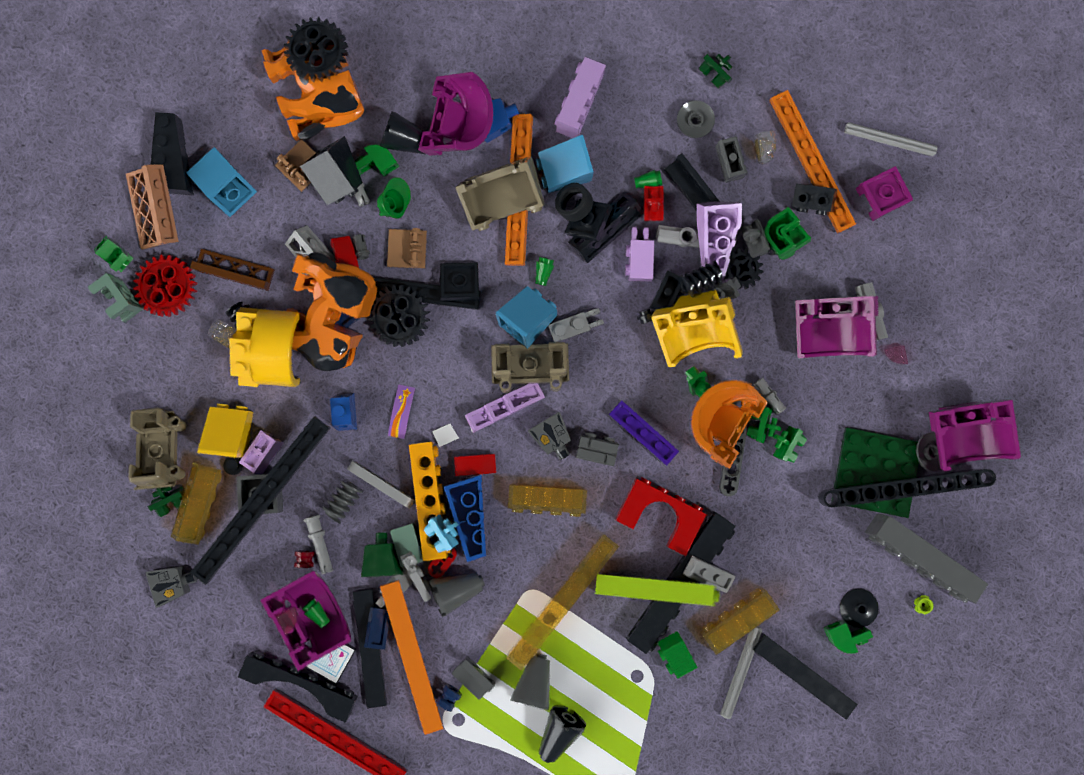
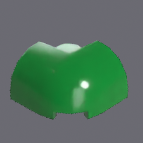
[765,207,811,260]

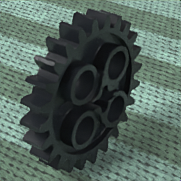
[284,17,348,82]
[368,285,430,347]

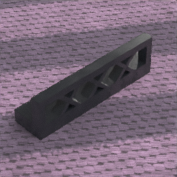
[664,153,720,211]
[568,192,644,264]

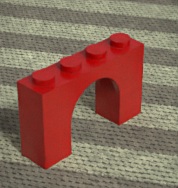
[615,477,707,556]

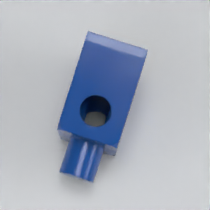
[484,98,519,143]
[330,393,357,431]

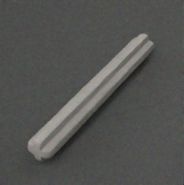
[844,122,938,156]
[720,625,762,719]

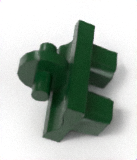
[699,54,733,89]
[147,486,187,517]

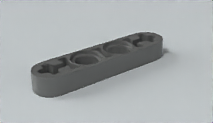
[719,427,747,496]

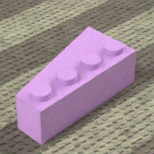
[554,57,606,138]

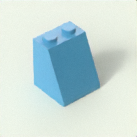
[536,135,594,193]
[186,147,257,217]
[495,286,557,349]

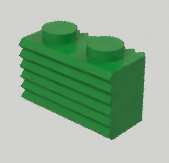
[658,631,698,679]

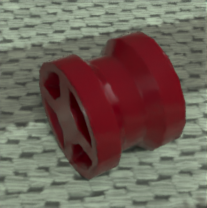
[294,550,314,568]

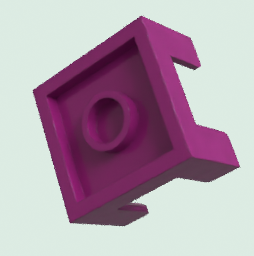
[855,166,914,221]

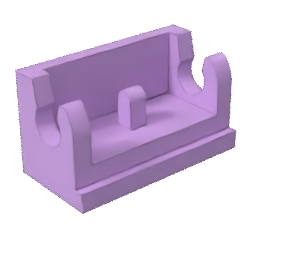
[239,430,283,474]

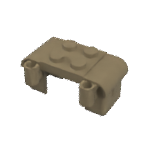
[491,342,569,393]
[129,408,186,490]

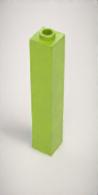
[595,574,720,607]

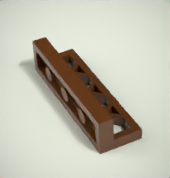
[190,249,275,291]

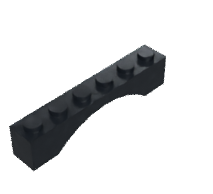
[238,651,358,723]

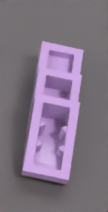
[465,383,545,433]

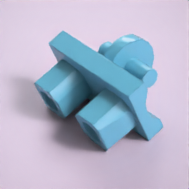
[424,514,459,553]

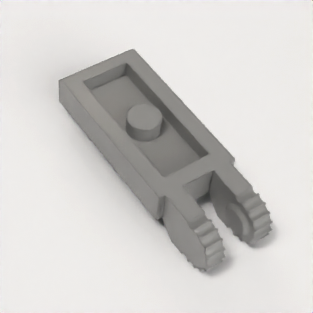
[548,308,604,342]

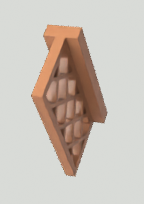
[126,165,179,250]

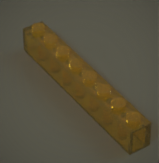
[506,533,619,671]

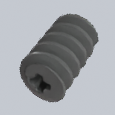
[322,481,363,524]

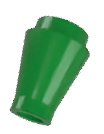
[634,169,663,189]
[535,257,554,286]
[302,598,330,628]

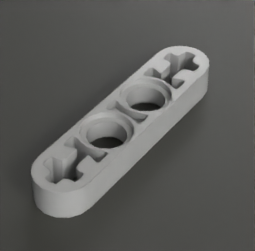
[347,460,415,508]

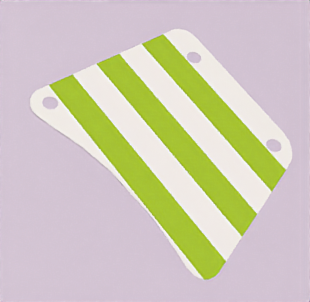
[442,590,654,775]

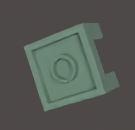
[88,273,143,322]

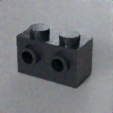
[792,184,837,215]
[649,270,683,310]

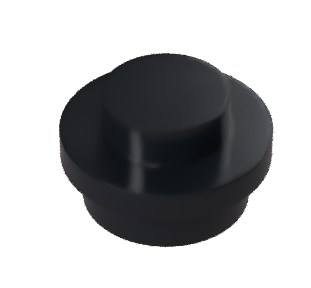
[637,308,655,324]
[223,457,243,475]

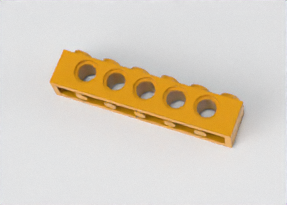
[409,442,451,561]

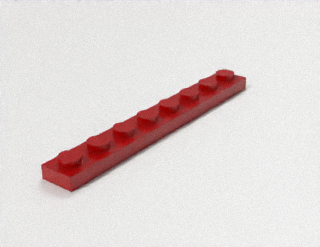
[263,688,407,775]

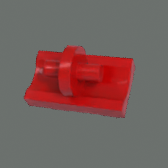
[644,186,664,221]

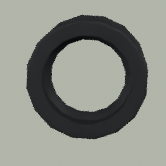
[555,183,593,221]

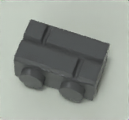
[715,136,747,183]
[576,432,619,466]

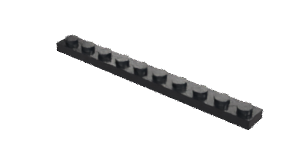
[190,416,331,585]

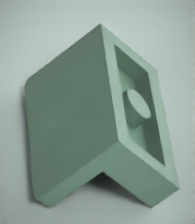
[390,522,423,568]

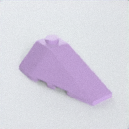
[697,202,742,283]

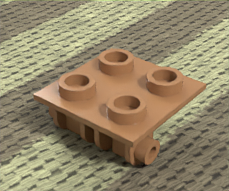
[275,139,315,192]
[387,228,427,268]

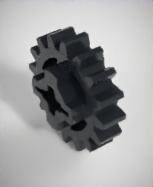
[725,248,764,290]

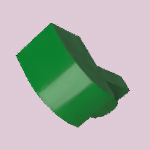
[355,145,399,177]
[94,235,134,272]
[823,620,873,654]

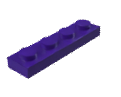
[609,400,679,466]

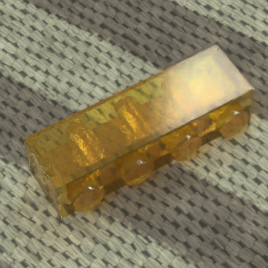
[171,462,222,545]
[508,484,587,517]
[700,588,780,655]

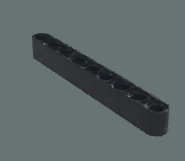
[818,469,996,508]

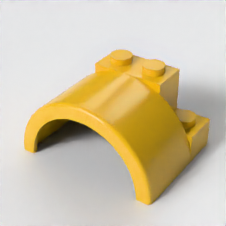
[651,290,743,367]
[229,307,300,387]

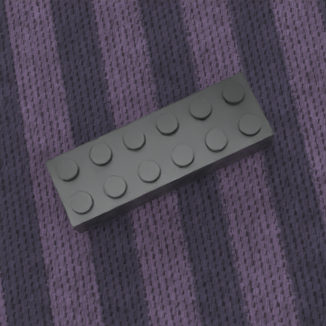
[865,513,989,604]

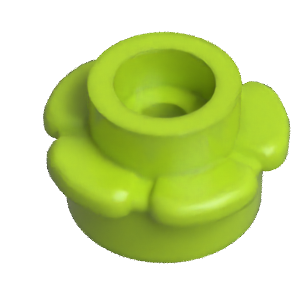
[914,595,933,615]

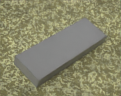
[683,556,736,593]

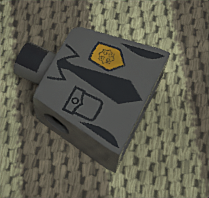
[528,412,571,460]
[146,566,198,608]

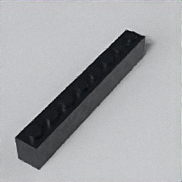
[626,512,736,655]

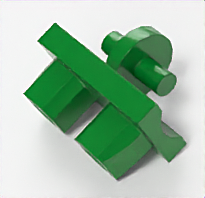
[685,366,711,398]
[747,407,781,444]
[773,426,807,463]

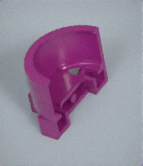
[418,72,493,156]
[795,296,879,358]
[929,399,1021,471]
[260,571,351,671]

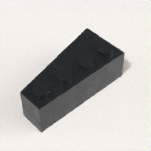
[151,112,194,196]

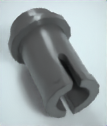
[353,234,370,260]

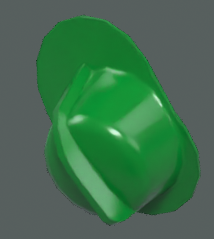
[377,177,411,219]

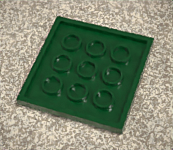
[831,428,919,518]

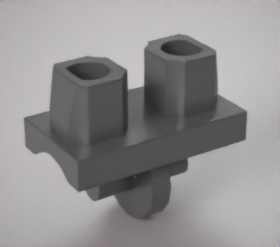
[741,219,770,258]
[706,277,741,300]

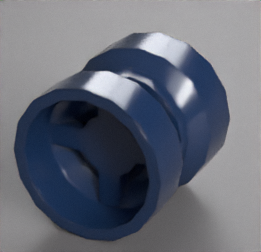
[436,684,462,712]

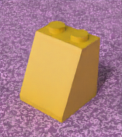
[197,404,253,458]

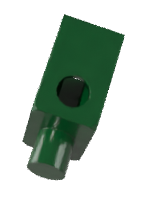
[361,532,403,577]

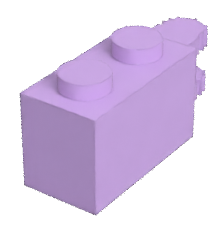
[625,227,654,281]

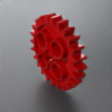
[133,255,198,317]

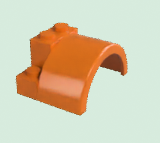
[691,380,768,469]

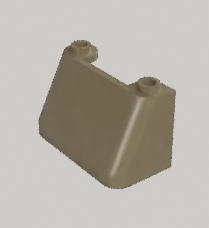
[455,156,544,231]

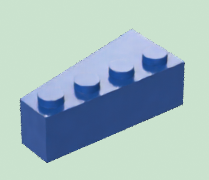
[443,475,486,562]

